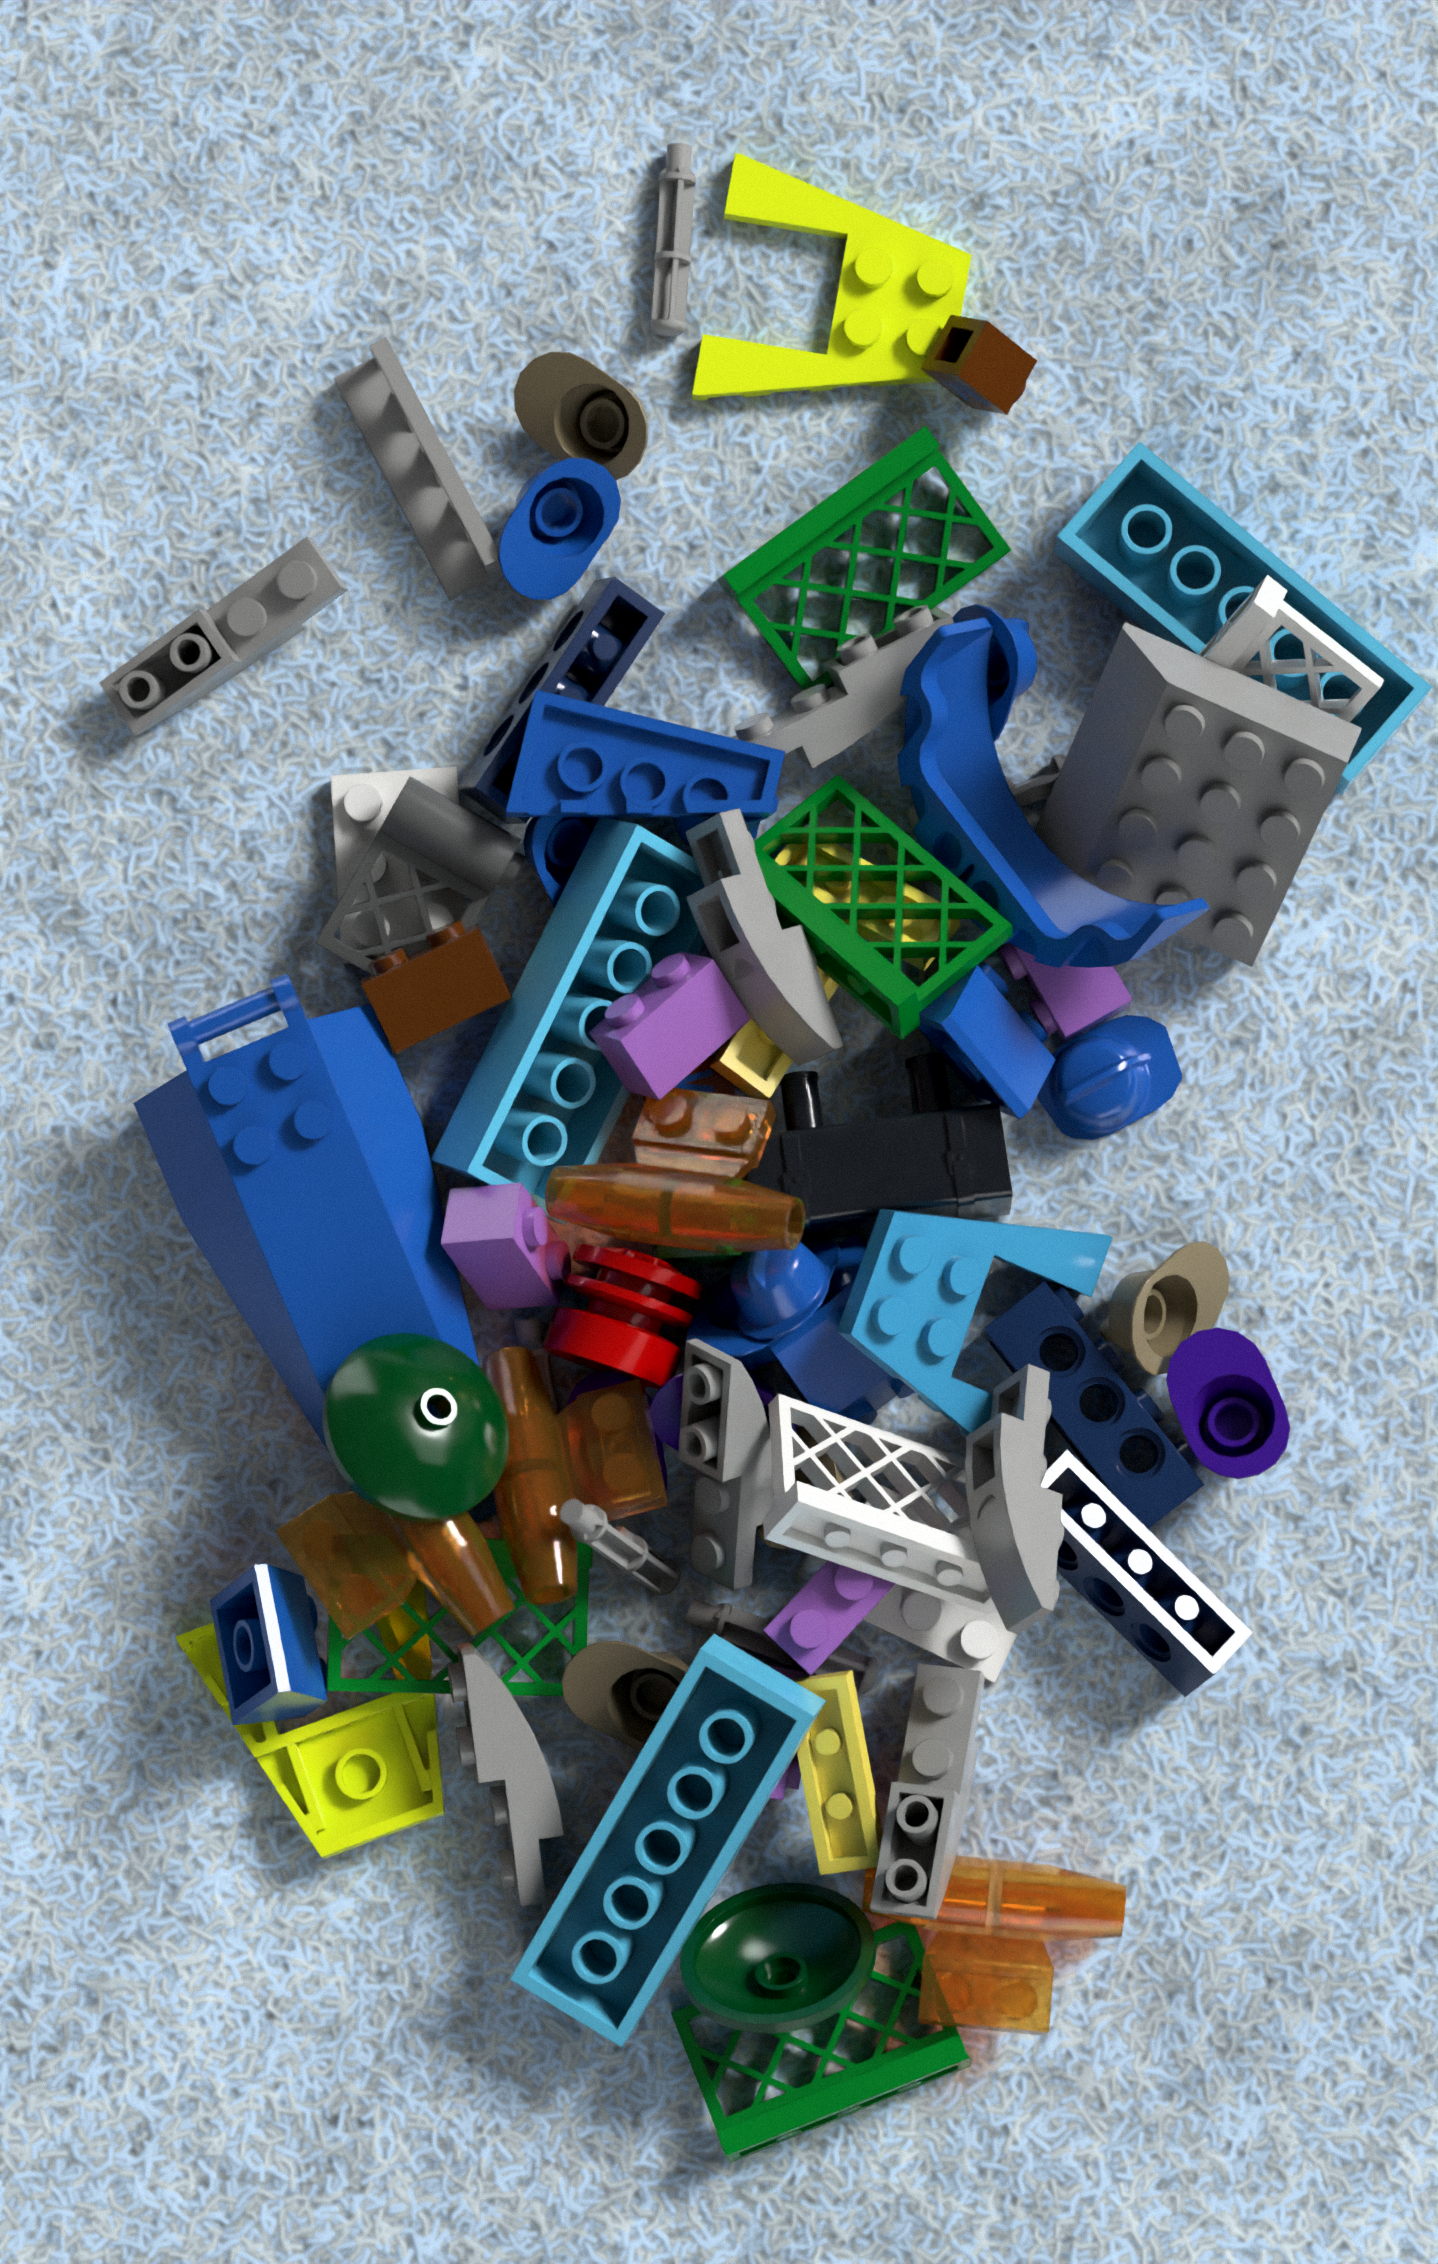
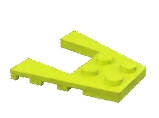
[692,153,971,401]
[176,1575,446,1859]

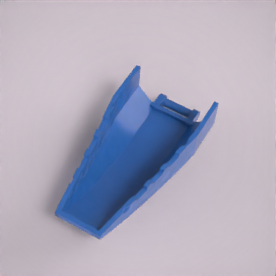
[133,973,514,1537]

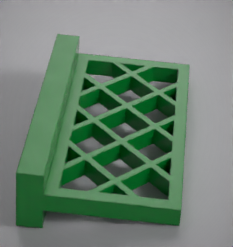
[716,425,1011,691]
[754,774,1013,1040]
[326,1534,593,1696]
[671,1917,971,2163]

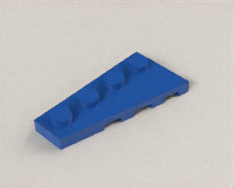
[504,689,785,817]

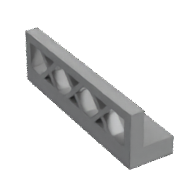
[334,337,502,601]

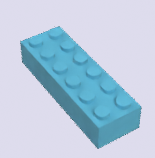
[1053,441,1432,795]
[431,817,704,1226]
[510,1634,826,2047]

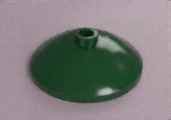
[322,1333,509,1523]
[680,1883,876,2034]

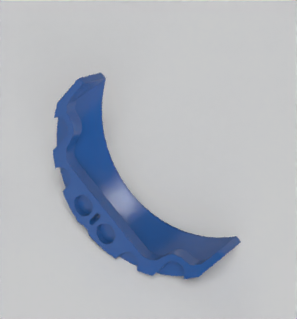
[897,617,1210,968]

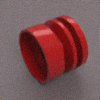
[542,1244,705,1389]

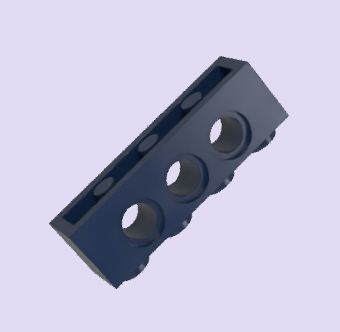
[457,577,665,824]
[981,1281,1205,1529]
[1041,1450,1253,1697]

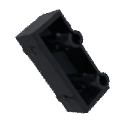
[742,1053,1013,1244]

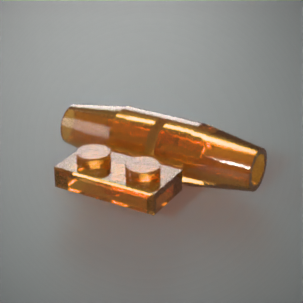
[545,1088,805,1253]
[482,1347,668,1605]
[275,1492,515,1641]
[862,1855,1126,2036]

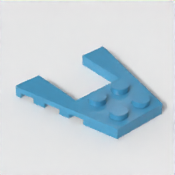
[837,1209,1113,1437]

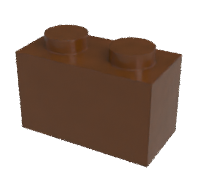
[361,920,511,1054]

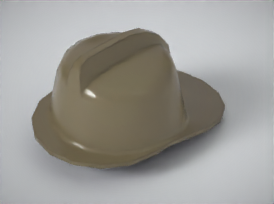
[514,352,648,481]
[1099,1241,1229,1375]
[562,1641,689,1752]

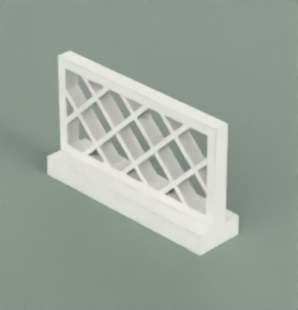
[1198,575,1384,722]
[763,1393,995,1614]

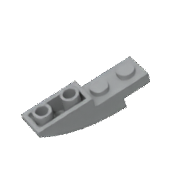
[99,536,348,735]
[731,605,954,768]
[685,808,844,1066]
[678,1338,775,1591]
[965,1364,1064,1634]
[448,1642,564,1907]
[870,1663,985,1920]

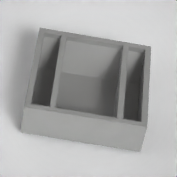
[1034,622,1362,967]

